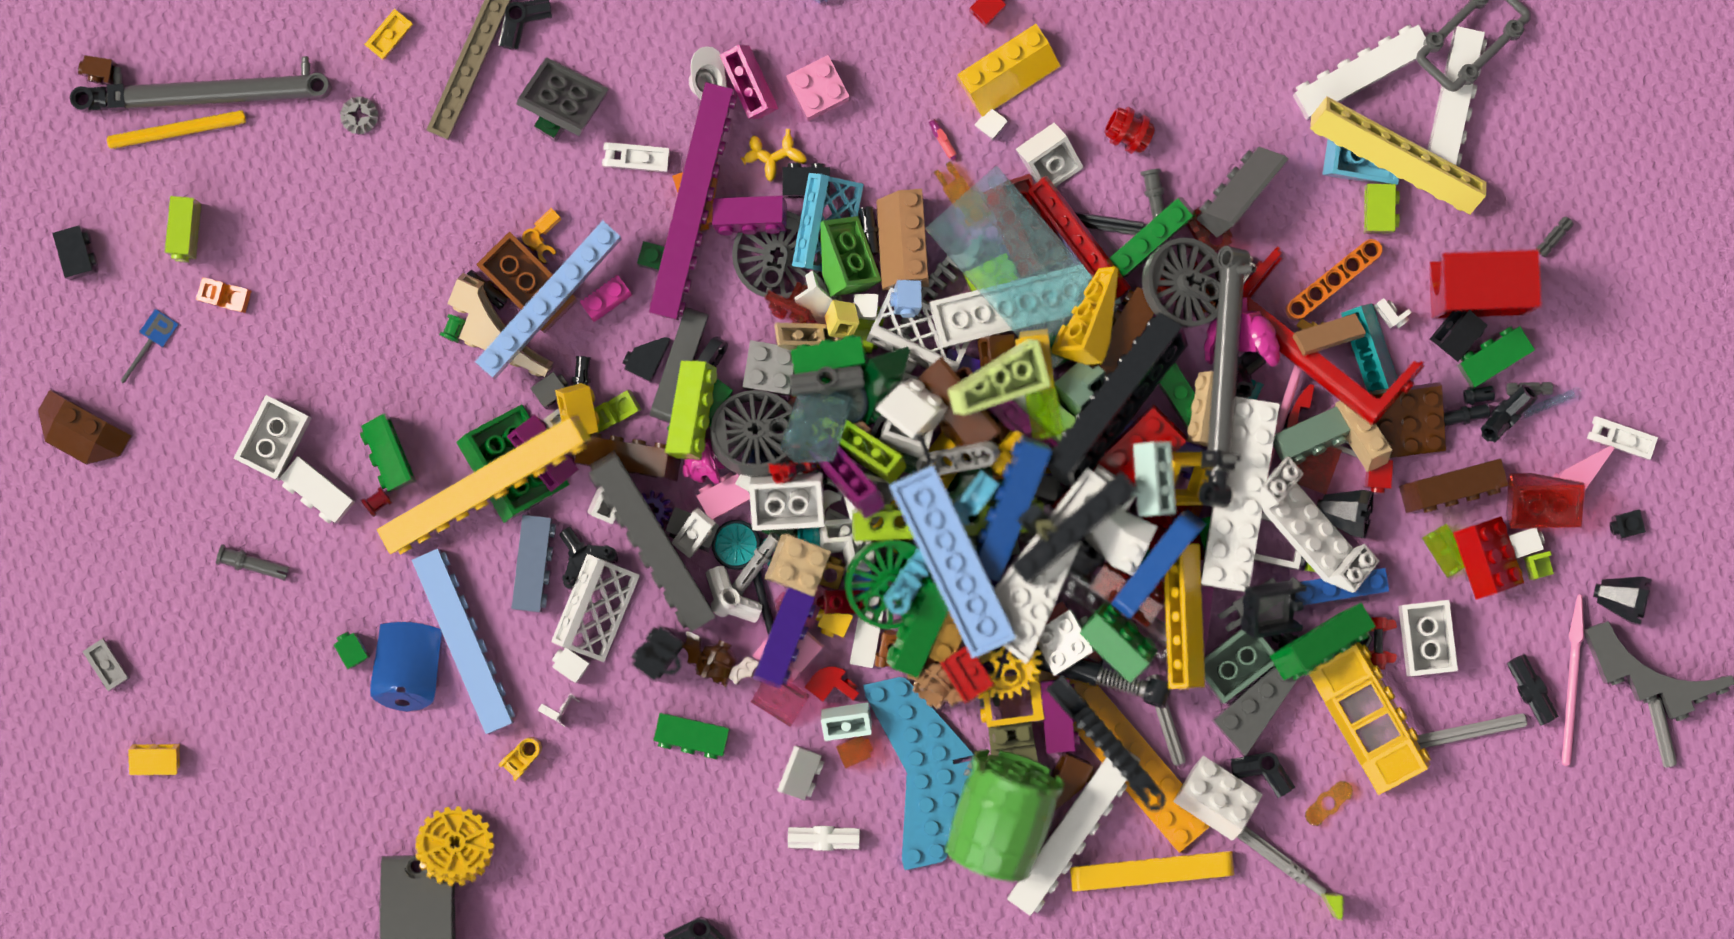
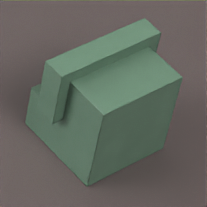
[1054,362,1105,418]

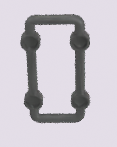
[1416,0,1531,92]

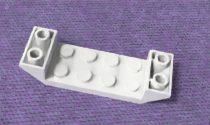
[1261,456,1379,593]

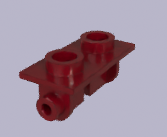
[816,590,865,614]

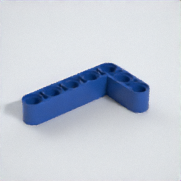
[1111,510,1207,619]

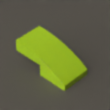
[594,389,641,433]

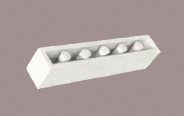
[1293,25,1426,120]
[1428,26,1487,167]

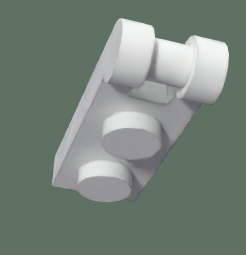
[602,142,670,173]
[1587,416,1658,460]

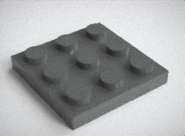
[516,57,609,136]

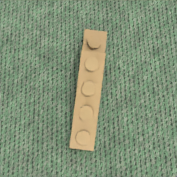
[447,273,554,377]

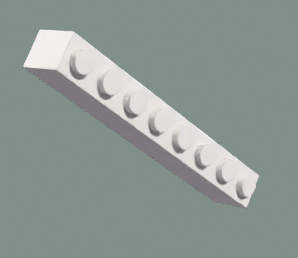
[1007,753,1140,916]

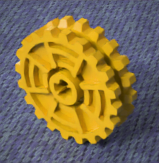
[415,806,494,886]

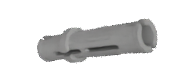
[732,532,780,596]

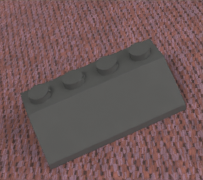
[1196,147,1288,237]

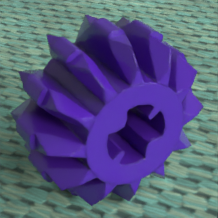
[641,490,673,528]

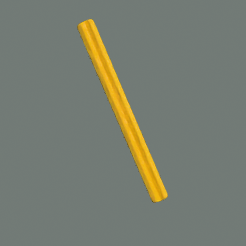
[107,110,246,149]

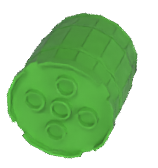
[945,749,1064,882]

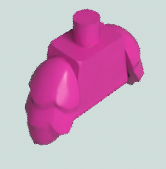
[1204,297,1280,367]

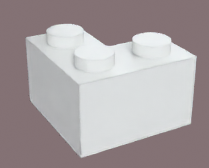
[820,518,875,572]

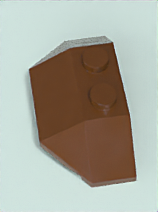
[38,390,132,465]

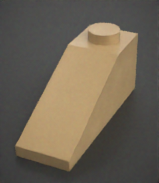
[774,323,842,350]

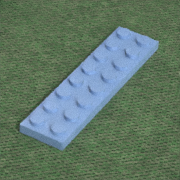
[890,465,1016,659]

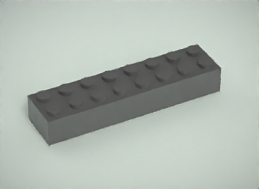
[589,450,715,632]

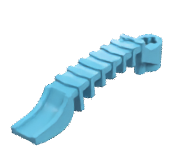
[884,470,999,614]

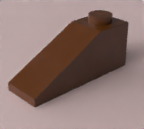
[1051,752,1094,811]

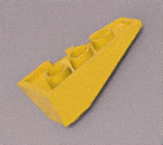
[1051,267,1118,365]

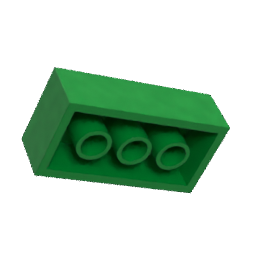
[1270,602,1376,680]

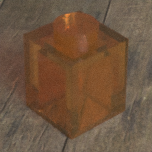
[836,736,874,769]

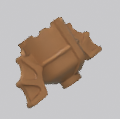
[907,659,970,709]

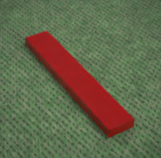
[1028,176,1131,301]

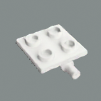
[1038,610,1094,675]

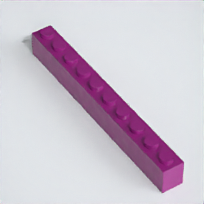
[649,82,737,320]

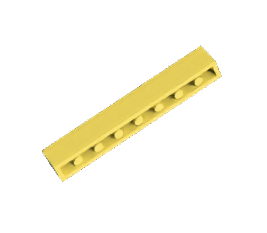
[1310,96,1487,214]

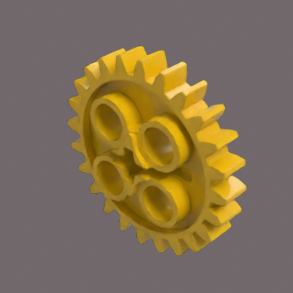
[978,643,1042,699]

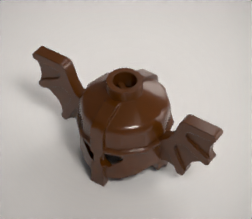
[683,631,758,687]

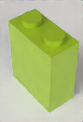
[165,196,201,263]

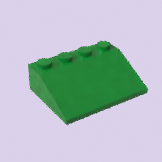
[456,404,570,523]

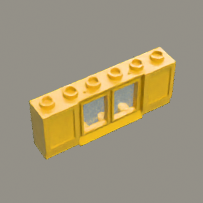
[1309,642,1431,795]

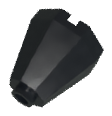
[1317,490,1374,539]
[1593,576,1652,626]

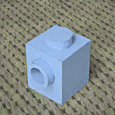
[890,280,922,318]

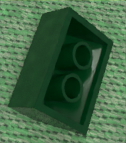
[862,346,910,426]

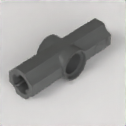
[789,366,863,396]

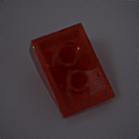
[1506,473,1585,529]

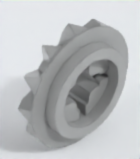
[340,96,378,134]

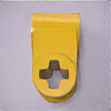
[498,737,542,781]

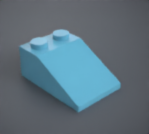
[1322,139,1399,185]

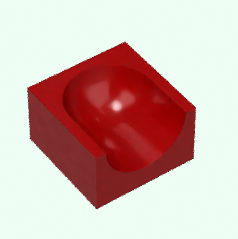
[1429,249,1541,319]

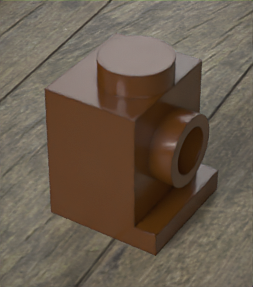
[78,55,116,85]

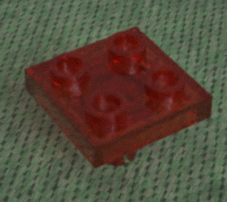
[764,282,816,324]
[1297,446,1342,495]

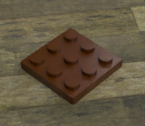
[1370,382,1446,458]

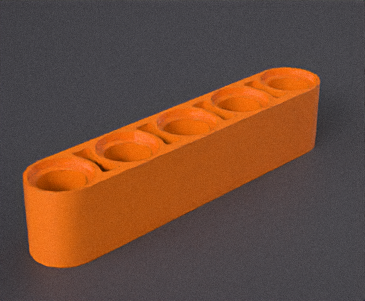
[1285,239,1382,321]

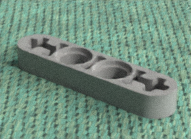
[916,442,1000,475]

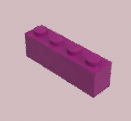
[810,435,885,520]

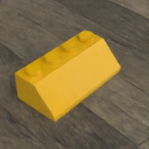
[956,24,1061,117]

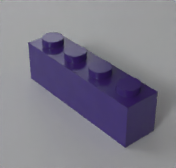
[752,587,817,689]

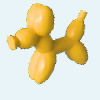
[741,129,807,182]

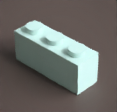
[1134,442,1176,516]

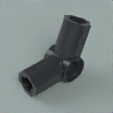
[498,0,552,51]
[1235,351,1267,398]
[1481,384,1538,443]
[1230,752,1295,798]
[663,917,726,939]

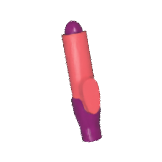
[928,119,957,161]

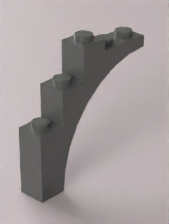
[1584,621,1734,721]

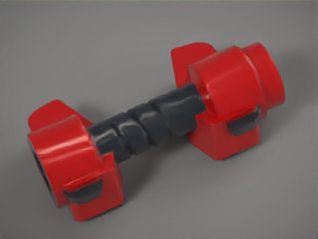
[769,453,818,484]
[1369,617,1397,669]

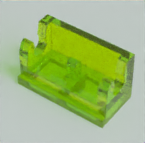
[1025,387,1064,439]
[1422,523,1465,578]

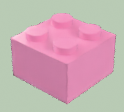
[786,55,850,121]

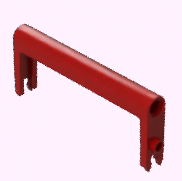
[1243,246,1424,426]

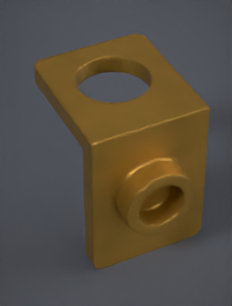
[819,556,845,590]

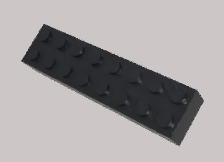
[1047,312,1188,489]

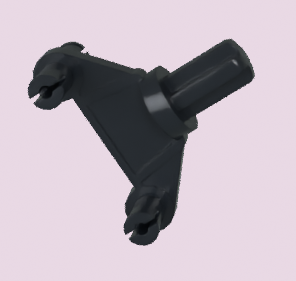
[560,527,618,590]

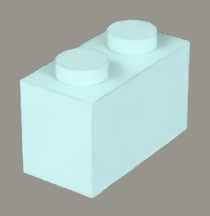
[821,702,872,741]

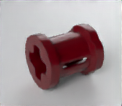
[361,486,393,517]

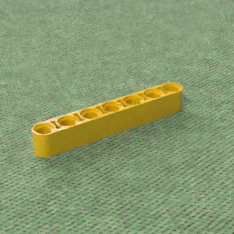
[1070,851,1235,891]

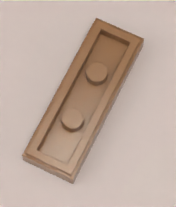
[1293,314,1366,356]

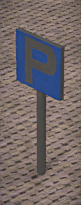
[121,309,179,383]

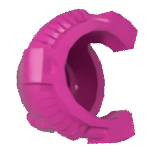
[683,438,726,484]

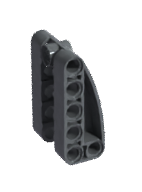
[379,855,456,939]

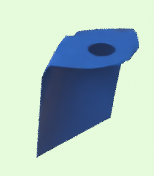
[370,622,442,712]

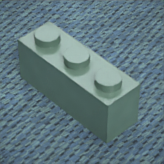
[1273,406,1350,465]

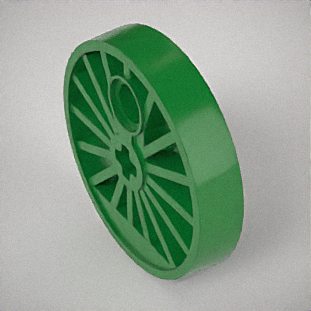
[845,539,934,629]

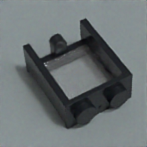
[1241,577,1307,639]

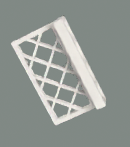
[866,287,969,371]
[551,554,640,662]

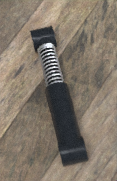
[1034,645,1172,709]

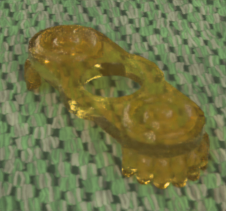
[1305,781,1353,826]

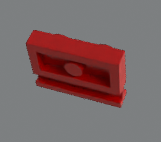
[940,646,995,704]

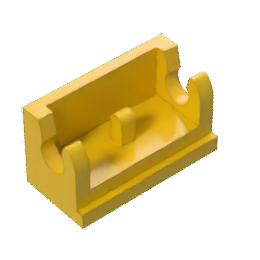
[128,744,180,775]

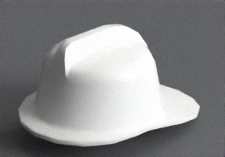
[689,46,726,100]

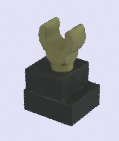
[1017,503,1057,540]

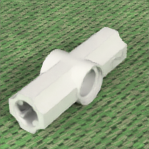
[788,826,859,851]

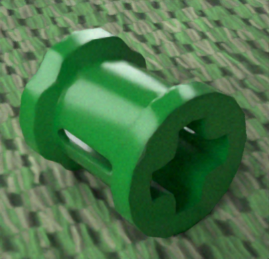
[439,314,466,343]

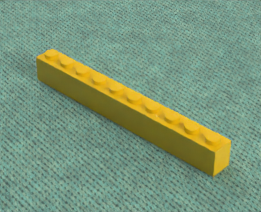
[376,415,591,555]

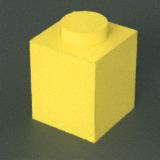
[824,300,859,338]

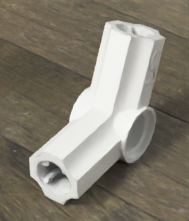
[705,566,762,623]

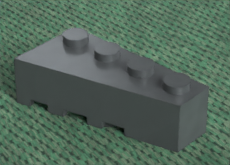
[1211,665,1298,756]

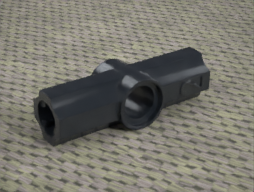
[1506,654,1559,726]

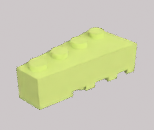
[948,339,1051,415]

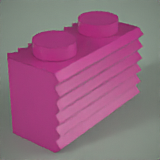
[580,275,632,322]

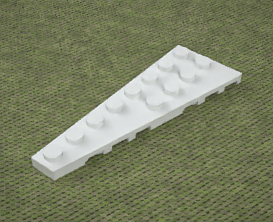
[994,468,1107,664]

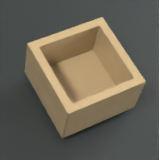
[764,534,831,596]

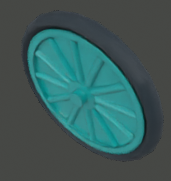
[712,520,761,570]

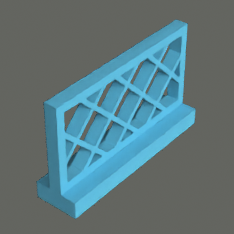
[792,173,864,272]

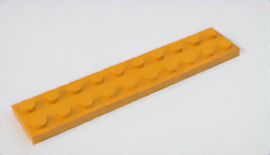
[1038,670,1210,853]

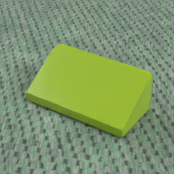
[1321,893,1343,920]

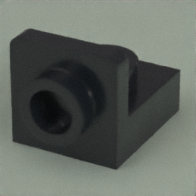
[1609,509,1646,539]

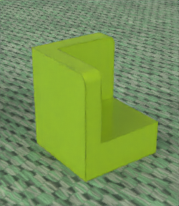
[1524,551,1554,580]

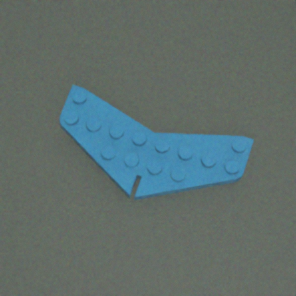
[863,677,974,870]

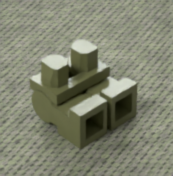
[988,721,1038,762]

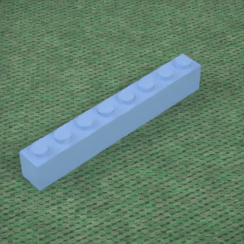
[475,220,622,379]
[412,549,516,734]

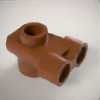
[874,630,897,667]

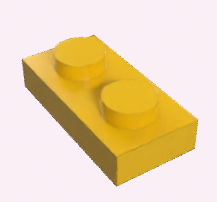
[364,9,413,61]

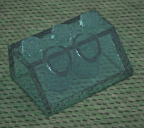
[780,392,853,463]

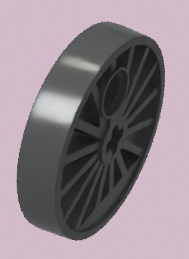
[732,211,822,299]
[1142,238,1221,328]
[710,390,800,476]

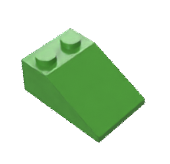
[820,216,882,297]

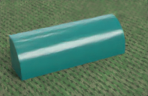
[1341,303,1398,393]

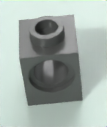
[530,372,569,409]

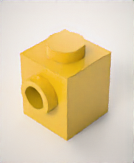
[815,608,853,638]

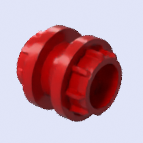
[1104,106,1155,154]

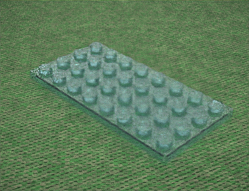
[925,166,1119,368]

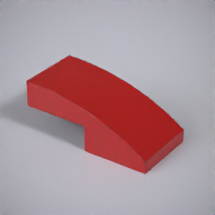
[1284,384,1314,429]

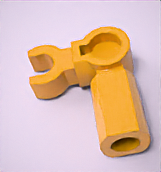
[522,208,562,263]

